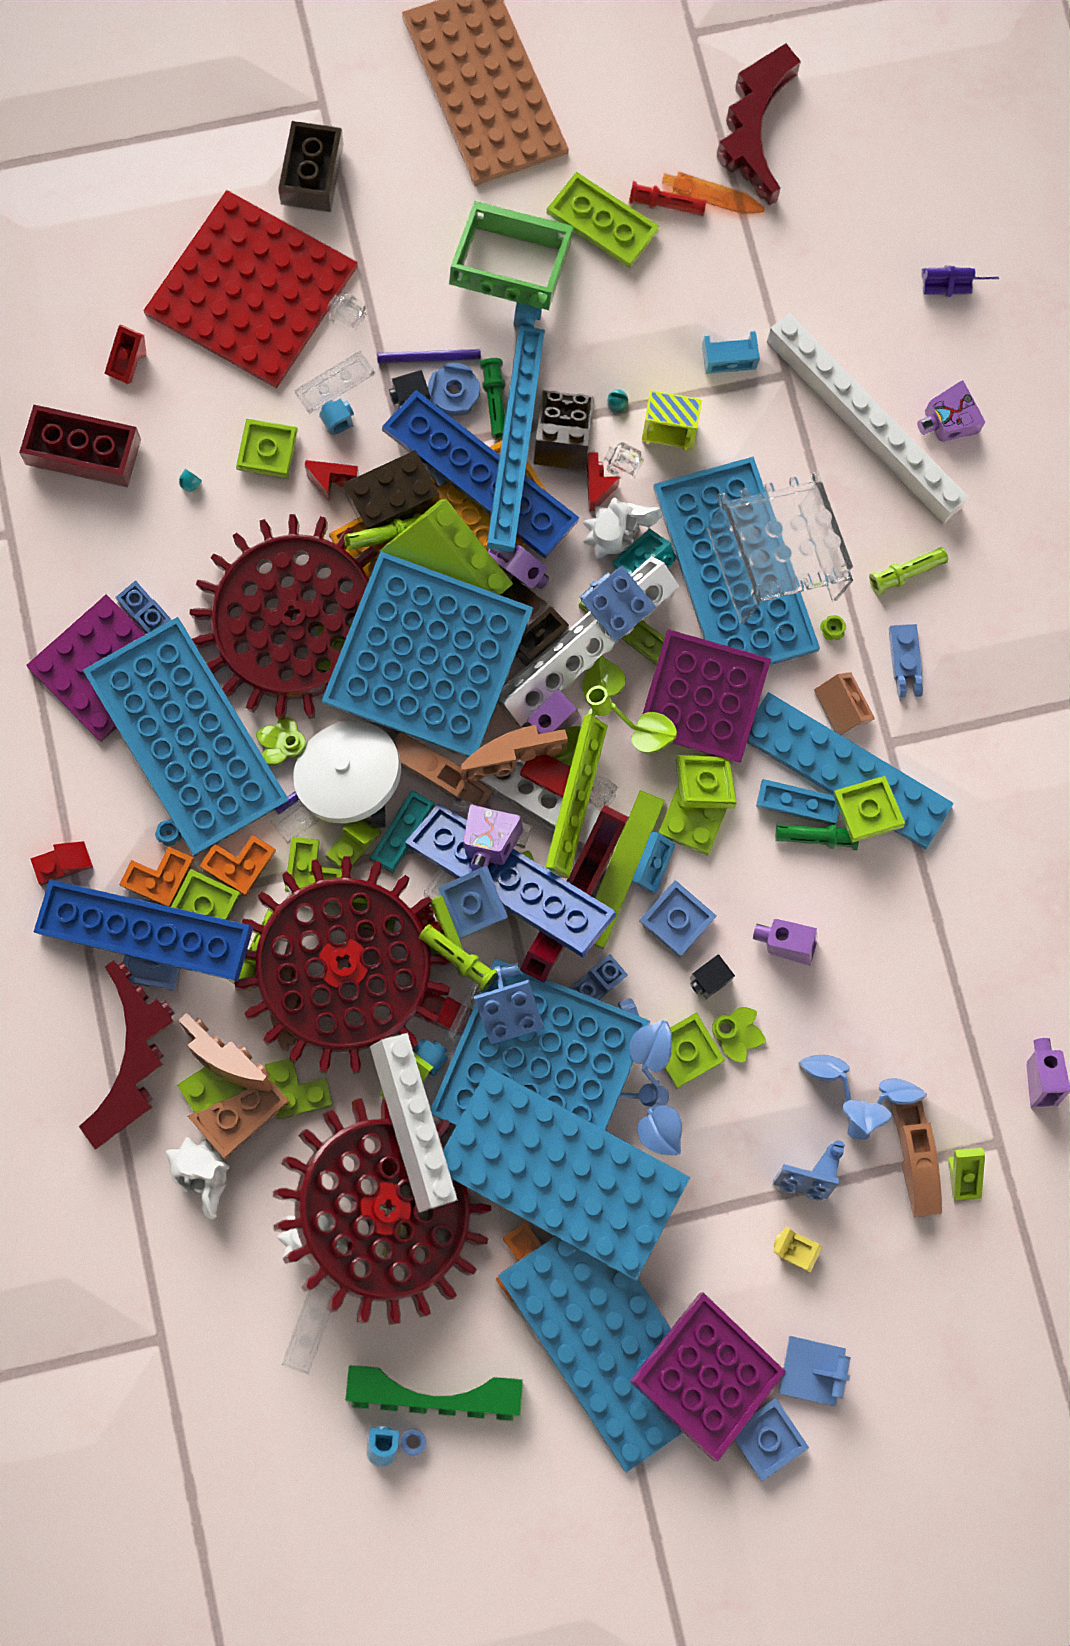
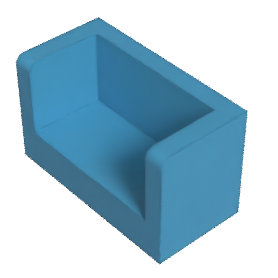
[702,331,760,374]

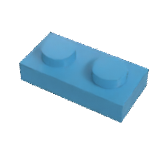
[632,832,675,893]

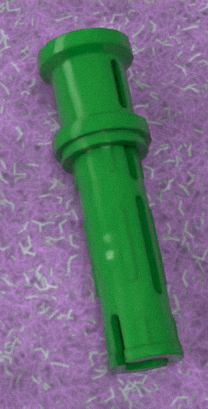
[480,358,506,439]
[775,824,859,851]

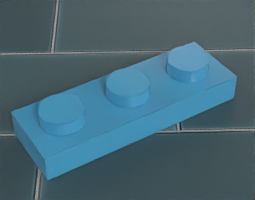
[756,779,839,825]

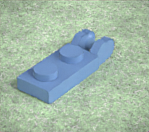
[889,624,923,698]

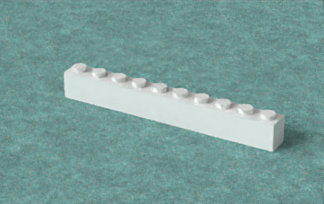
[766,312,969,524]

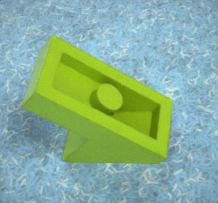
[326,819,381,869]
[948,1148,985,1201]

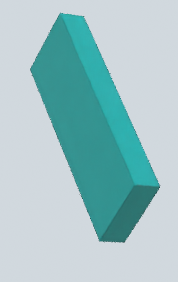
[369,790,435,873]

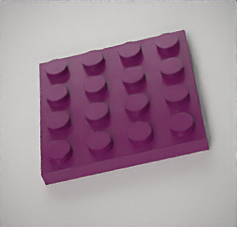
[26,594,146,742]
[643,629,771,763]
[629,1292,786,1462]

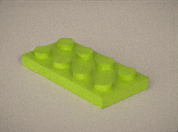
[546,171,659,269]

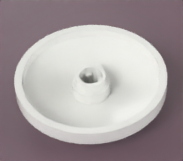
[293,721,401,823]

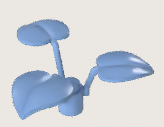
[620,1020,682,1155]
[798,1055,927,1140]

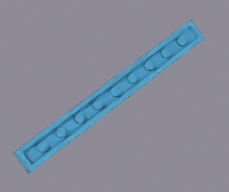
[486,325,545,553]

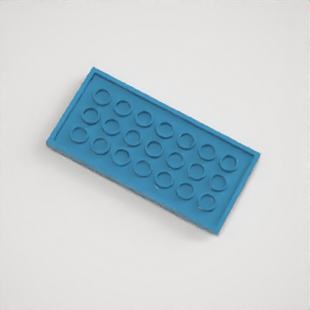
[653,456,820,665]
[83,617,289,857]
[443,1067,691,1281]
[497,1236,683,1473]

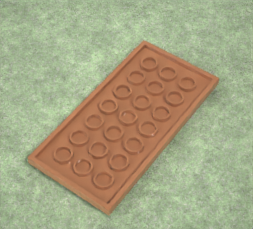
[402,0,569,186]

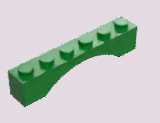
[345,1365,523,1421]

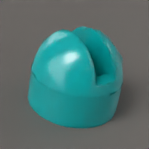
[607,389,628,412]
[179,469,202,492]

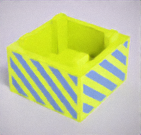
[641,390,702,451]

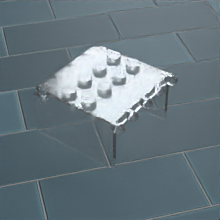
[707,472,853,624]

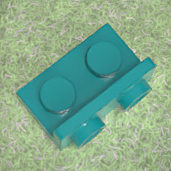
[612,528,676,575]

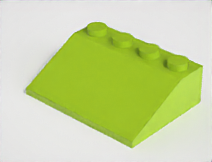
[379,499,513,595]

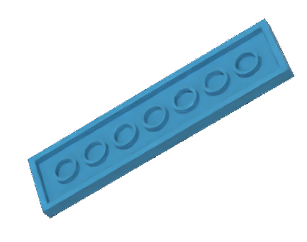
[747,692,954,850]

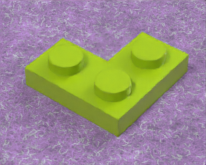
[285,837,342,893]
[265,1058,333,1120]

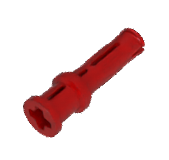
[628,181,707,216]

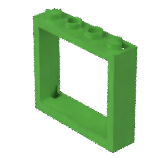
[449,201,573,310]

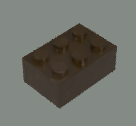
[278,120,344,212]
[343,450,440,530]

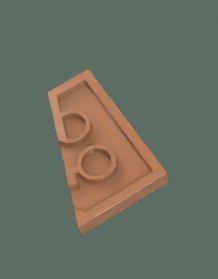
[187,1080,290,1160]

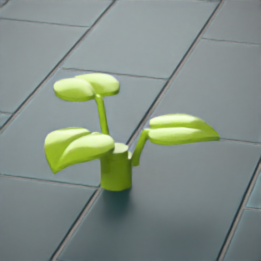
[551,655,677,767]

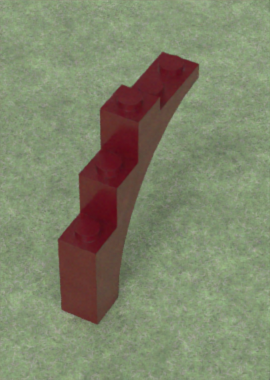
[716,43,801,206]
[519,805,629,983]
[78,960,175,1149]

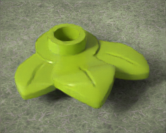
[256,717,306,765]
[712,1007,766,1063]

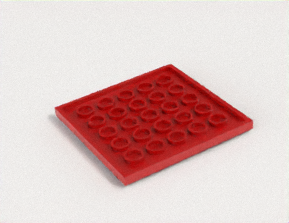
[144,189,358,389]

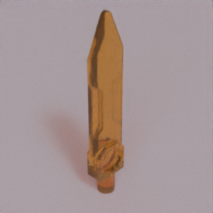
[661,171,765,214]

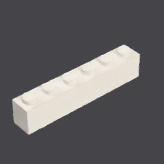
[370,1033,457,1212]

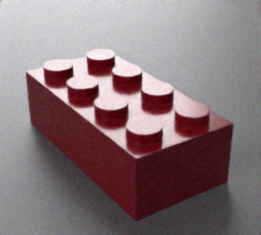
[19,404,141,487]

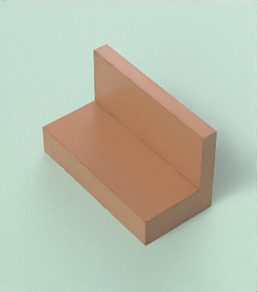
[814,672,875,735]

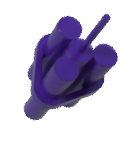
[921,265,999,297]

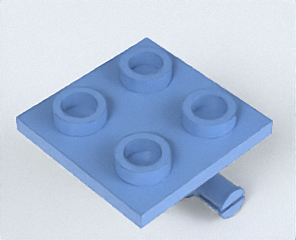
[579,565,656,642]
[474,963,544,1044]
[773,1140,845,1200]
[779,1336,851,1406]

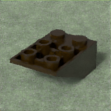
[533,390,594,470]
[501,578,569,666]

